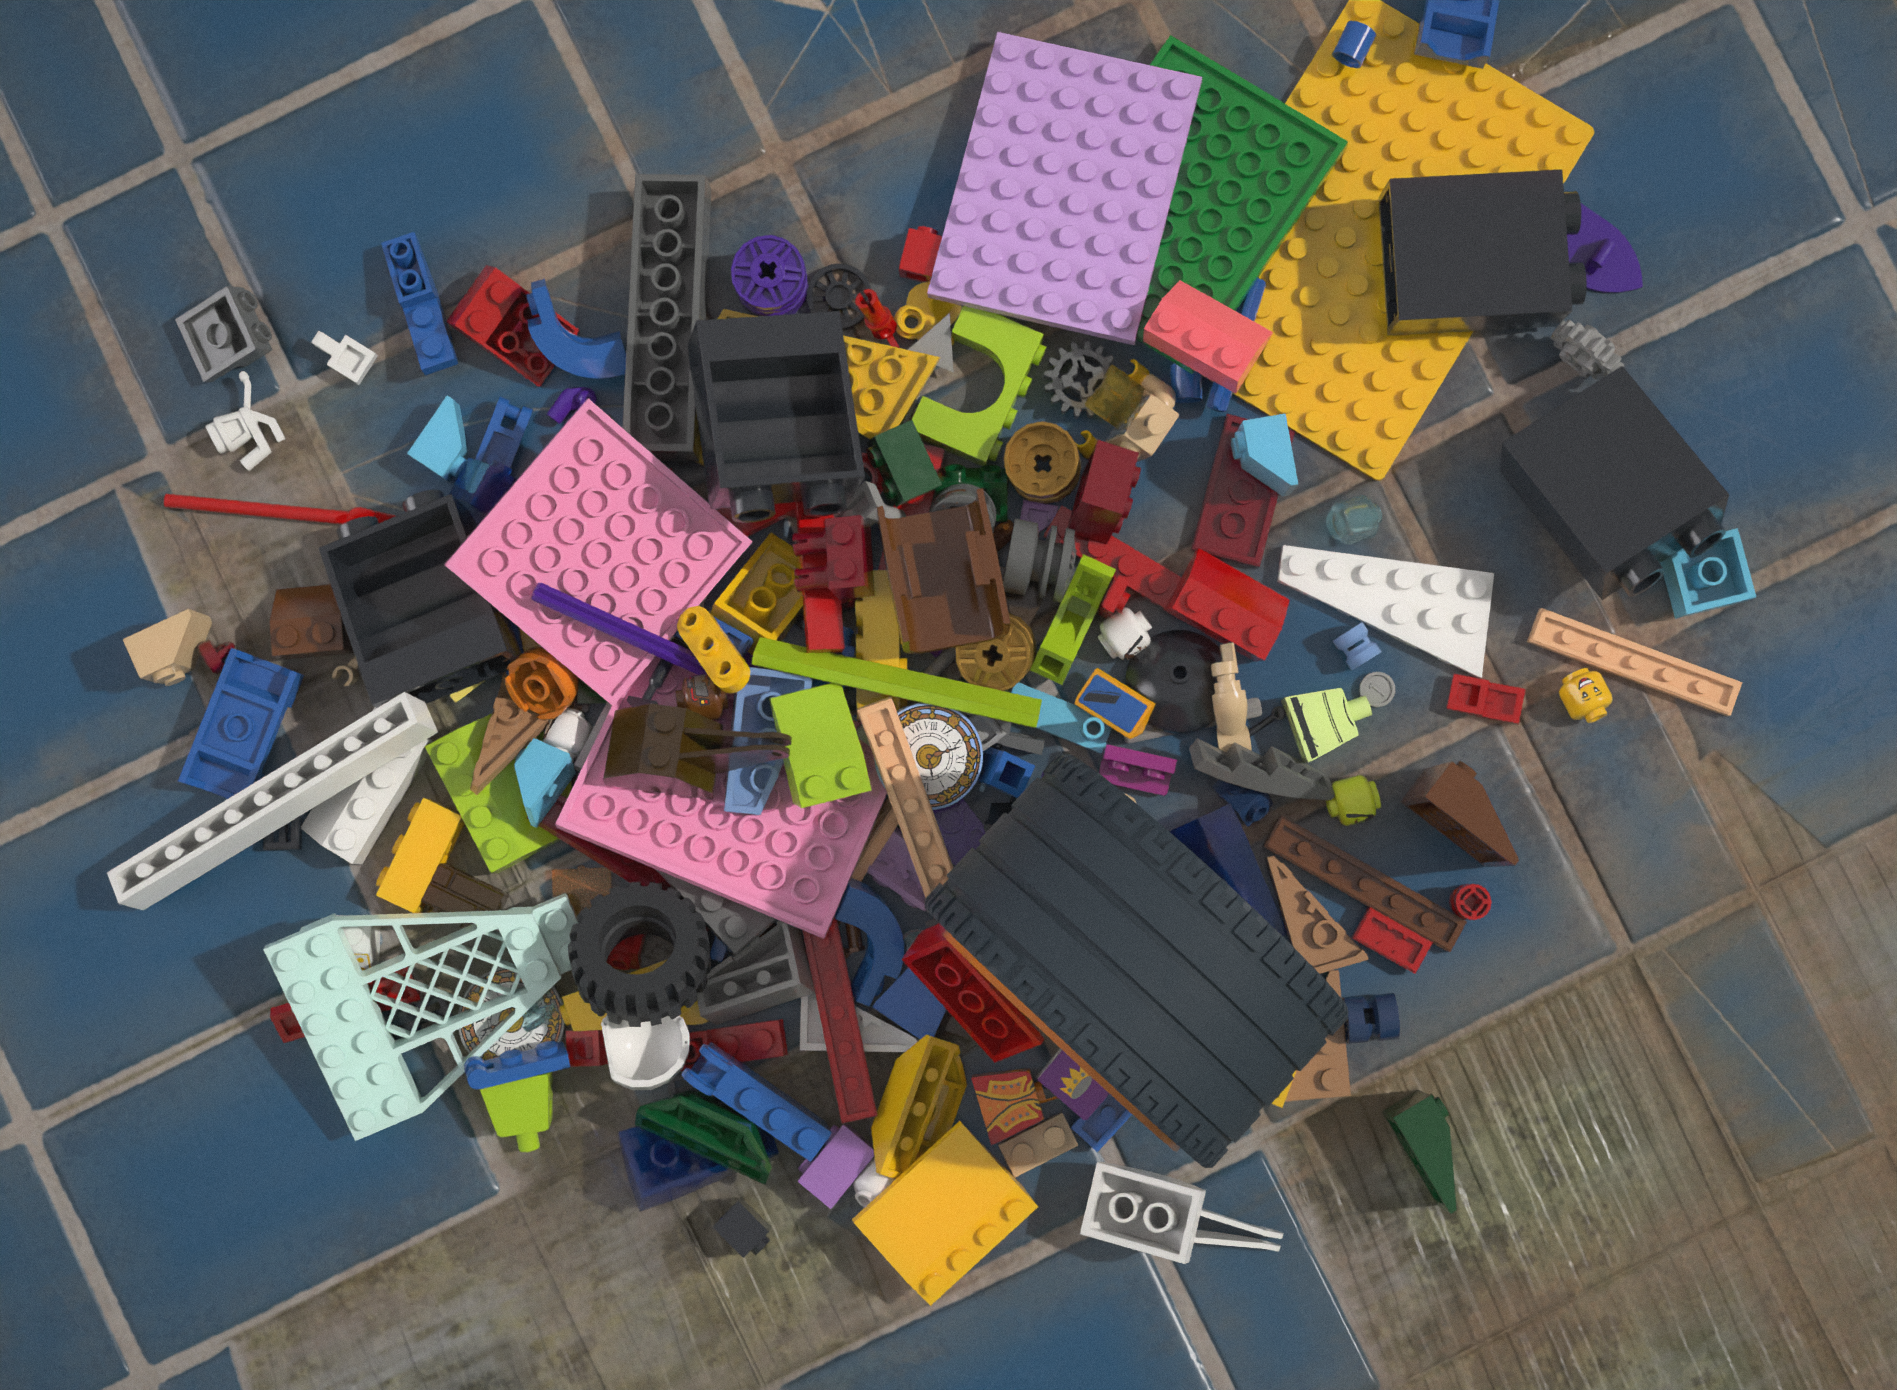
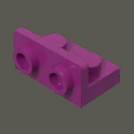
[1099,744,1177,796]

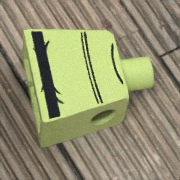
[1281,688,1372,763]

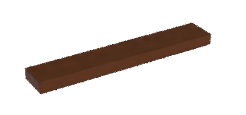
[1262,815,1467,953]

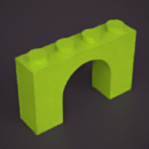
[912,306,1047,466]

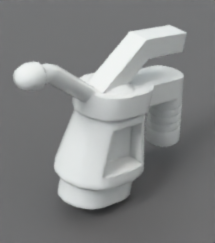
[205,371,286,471]

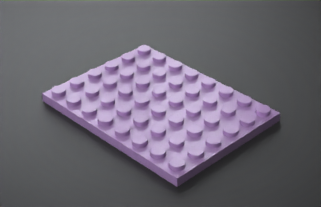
[927,32,1202,345]

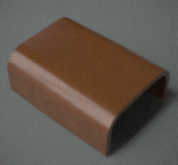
[877,488,1010,654]

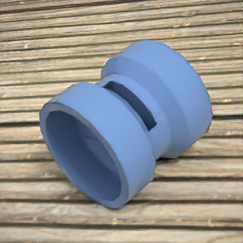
[1333,622,1382,671]

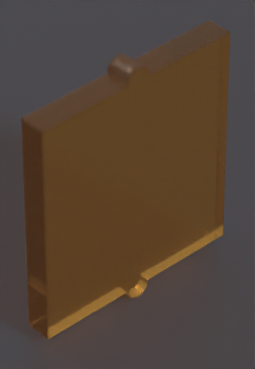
[552,865,612,916]

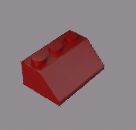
[1164,548,1290,662]

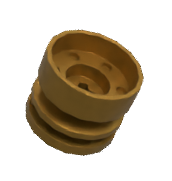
[1004,421,1081,504]
[956,613,1036,691]

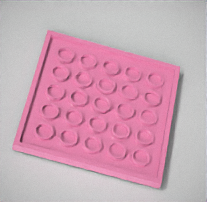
[444,399,752,706]

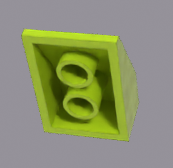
[769,683,872,809]

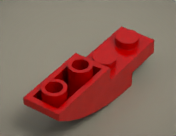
[681,1019,788,1071]

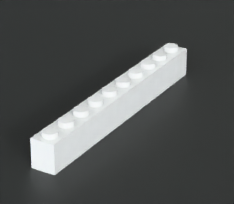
[107,692,438,910]

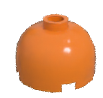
[505,647,579,720]

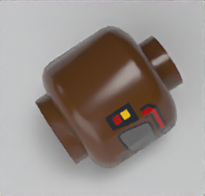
[675,674,729,720]

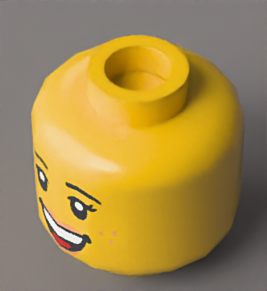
[1559,668,1613,723]

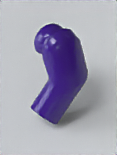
[546,387,597,424]

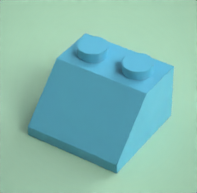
[1231,414,1298,496]

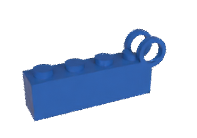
[681,1042,832,1162]

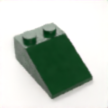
[1381,1090,1457,1214]

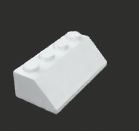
[301,707,434,864]

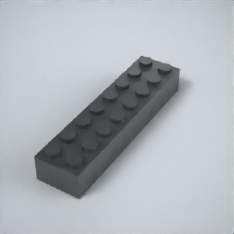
[623,174,712,462]

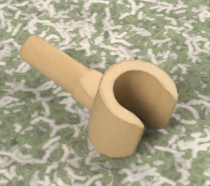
[332,656,359,686]

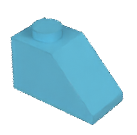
[407,395,469,482]
[514,738,576,828]

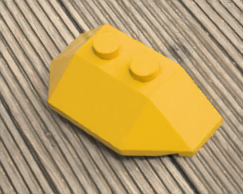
[871,1034,967,1179]

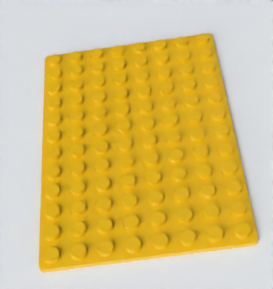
[1202,0,1594,481]

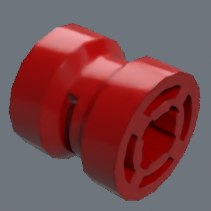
[1449,884,1492,920]

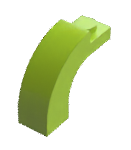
[1030,554,1116,685]

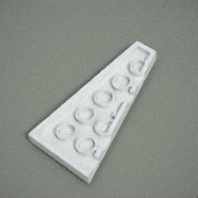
[1277,545,1494,679]

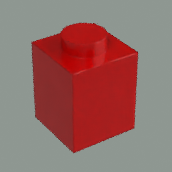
[899,226,942,282]

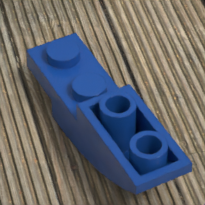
[381,232,458,376]

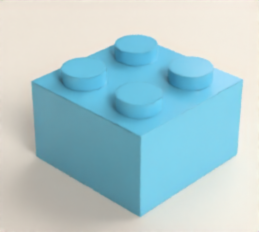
[1660,528,1756,619]

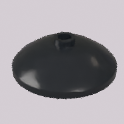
[1125,630,1222,734]

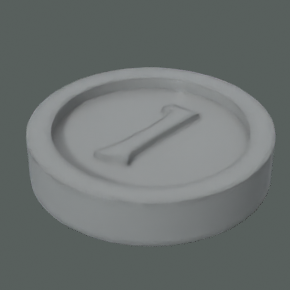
[1359,672,1395,707]

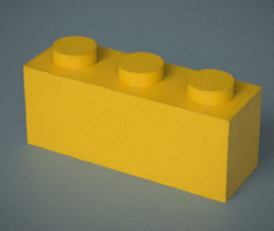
[376,798,465,913]

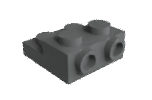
[175,286,272,382]

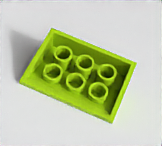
[425,714,573,873]

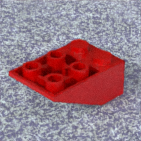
[446,265,580,387]

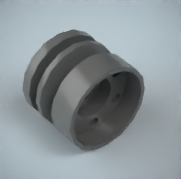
[1003,519,1077,602]

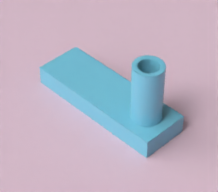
[1011,682,1112,754]

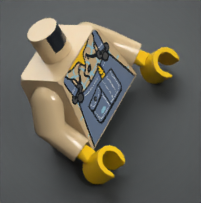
[1076,359,1179,462]

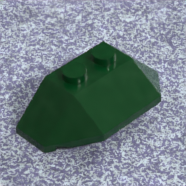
[634,1090,772,1185]

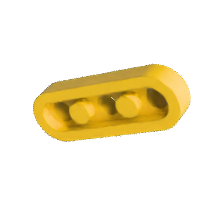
[677,606,750,693]

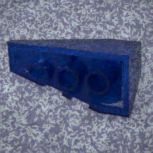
[1169,803,1287,936]
[618,1125,779,1212]

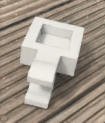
[311,331,378,385]

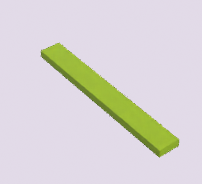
[752,637,1042,728]

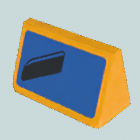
[1074,668,1155,739]

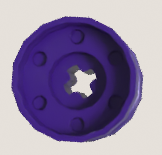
[731,235,808,316]

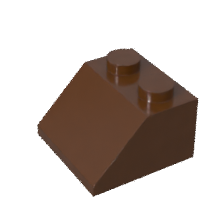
[270,584,353,660]

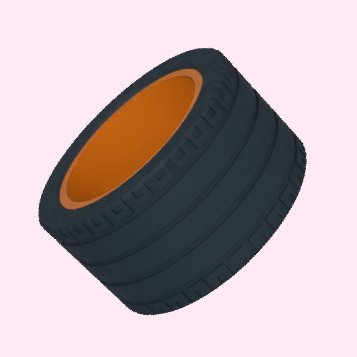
[924,753,1348,1168]

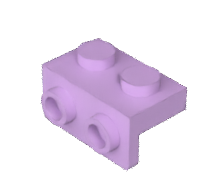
[867,827,954,911]

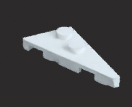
[800,993,919,1052]

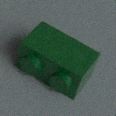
[866,420,942,507]

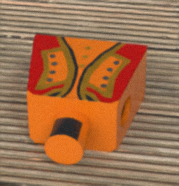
[971,1068,1058,1145]

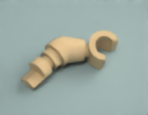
[1211,643,1252,752]

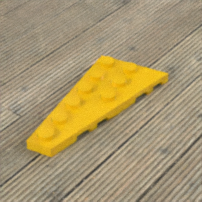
[718,309,941,439]

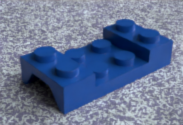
[1414,0,1499,69]
[178,648,304,799]

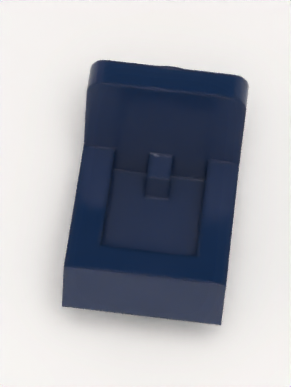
[1212,779,1273,827]

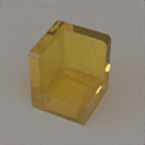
[1085,365,1145,429]

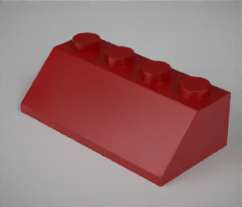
[901,923,1045,1063]

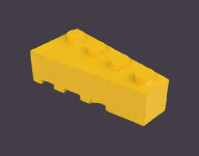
[855,570,908,723]

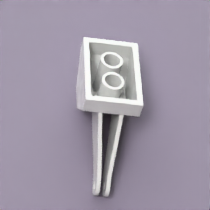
[1080,1162,1284,1264]

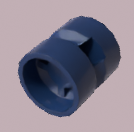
[1342,993,1400,1044]

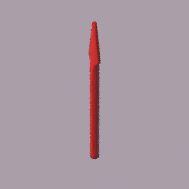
[164,494,396,524]

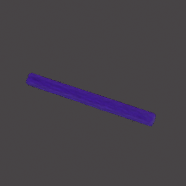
[531,583,730,675]

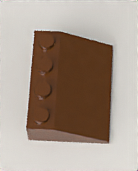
[1400,761,1519,867]

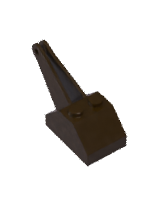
[603,703,792,800]

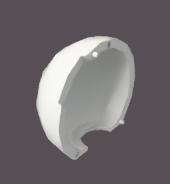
[601,1016,689,1090]

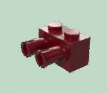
[792,515,875,600]

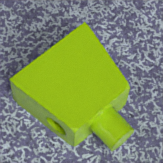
[480,1072,553,1152]

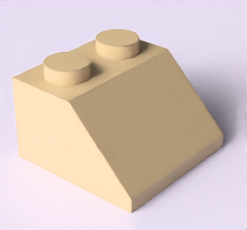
[123,609,212,686]

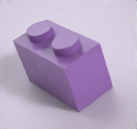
[798,1123,874,1209]

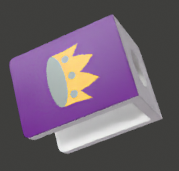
[1036,1048,1109,1120]

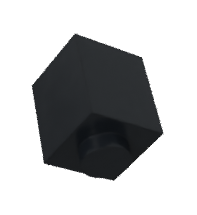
[713,1197,772,1258]

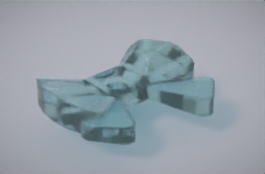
[522,988,556,1032]

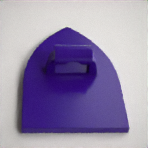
[1567,203,1643,293]

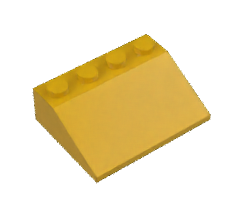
[852,1121,1038,1306]

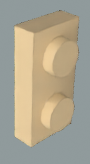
[998,1112,1078,1178]

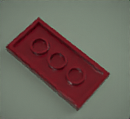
[1190,414,1295,568]

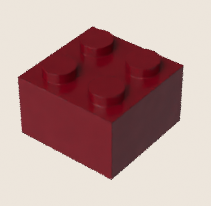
[1067,440,1141,544]

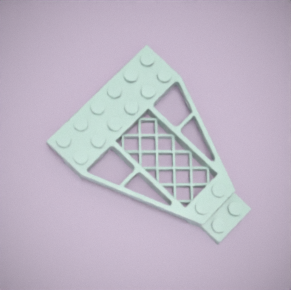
[263,893,579,1141]

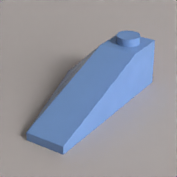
[724,667,812,815]

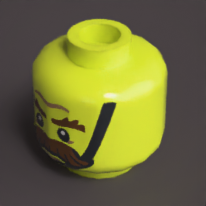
[1325,775,1381,826]

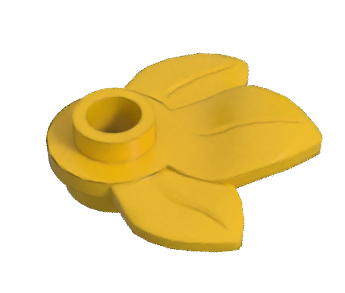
[894,281,962,346]

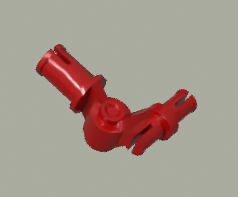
[855,289,900,348]

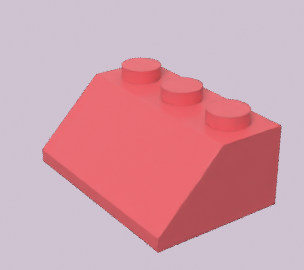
[1143,280,1273,394]

